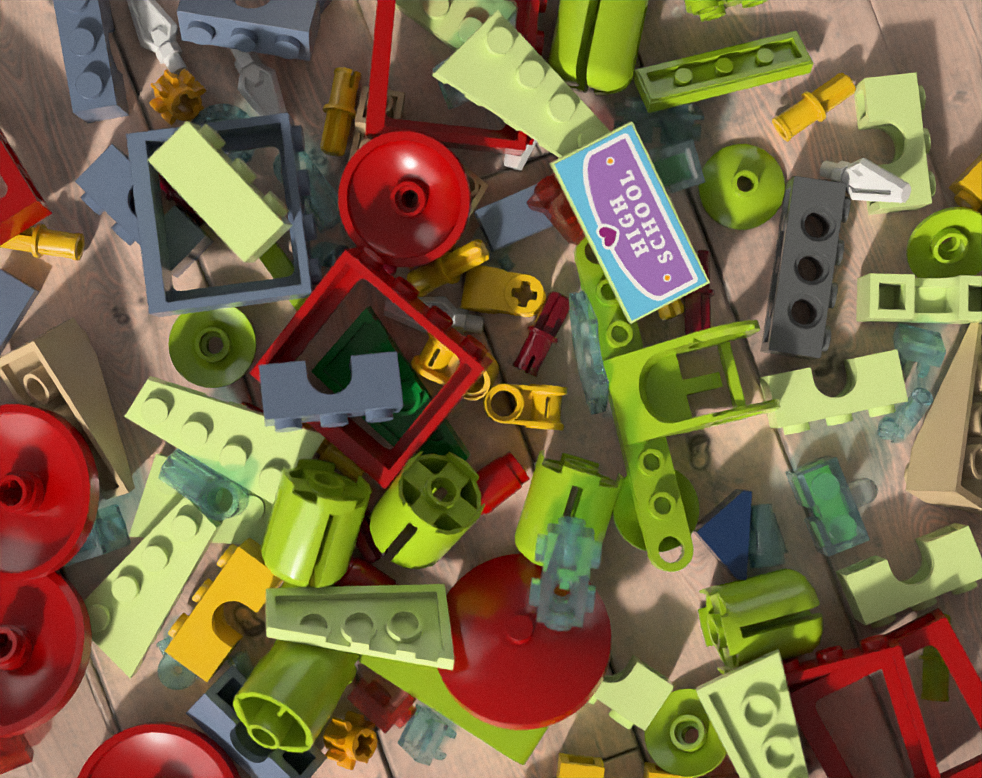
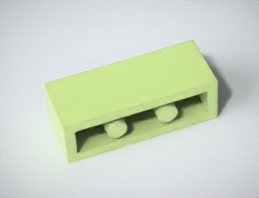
[148,121,293,263]

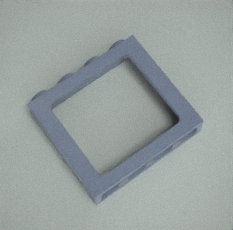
[126,113,323,317]

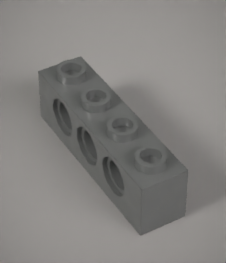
[760,176,851,360]

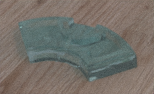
[569,291,609,415]

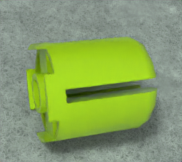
[548,0,649,96]
[515,450,624,574]
[370,451,485,569]
[261,459,371,588]
[698,568,824,674]

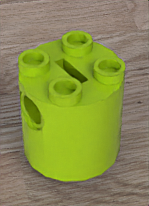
[233,639,359,753]

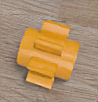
[149,68,206,125]
[323,711,377,770]

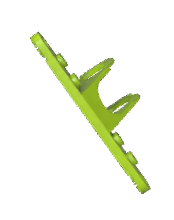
[574,234,781,572]

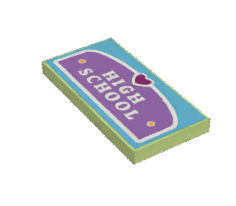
[550,121,710,324]

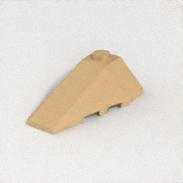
[0,317,135,500]
[904,323,982,515]

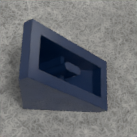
[693,489,752,580]

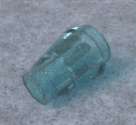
[748,504,788,569]

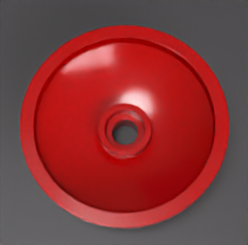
[338,131,471,267]

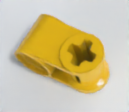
[460,265,546,317]
[411,332,499,400]
[483,384,568,431]

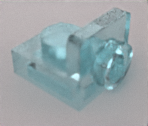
[64,504,131,567]

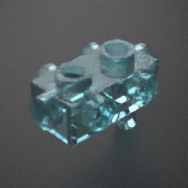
[529,517,602,631]

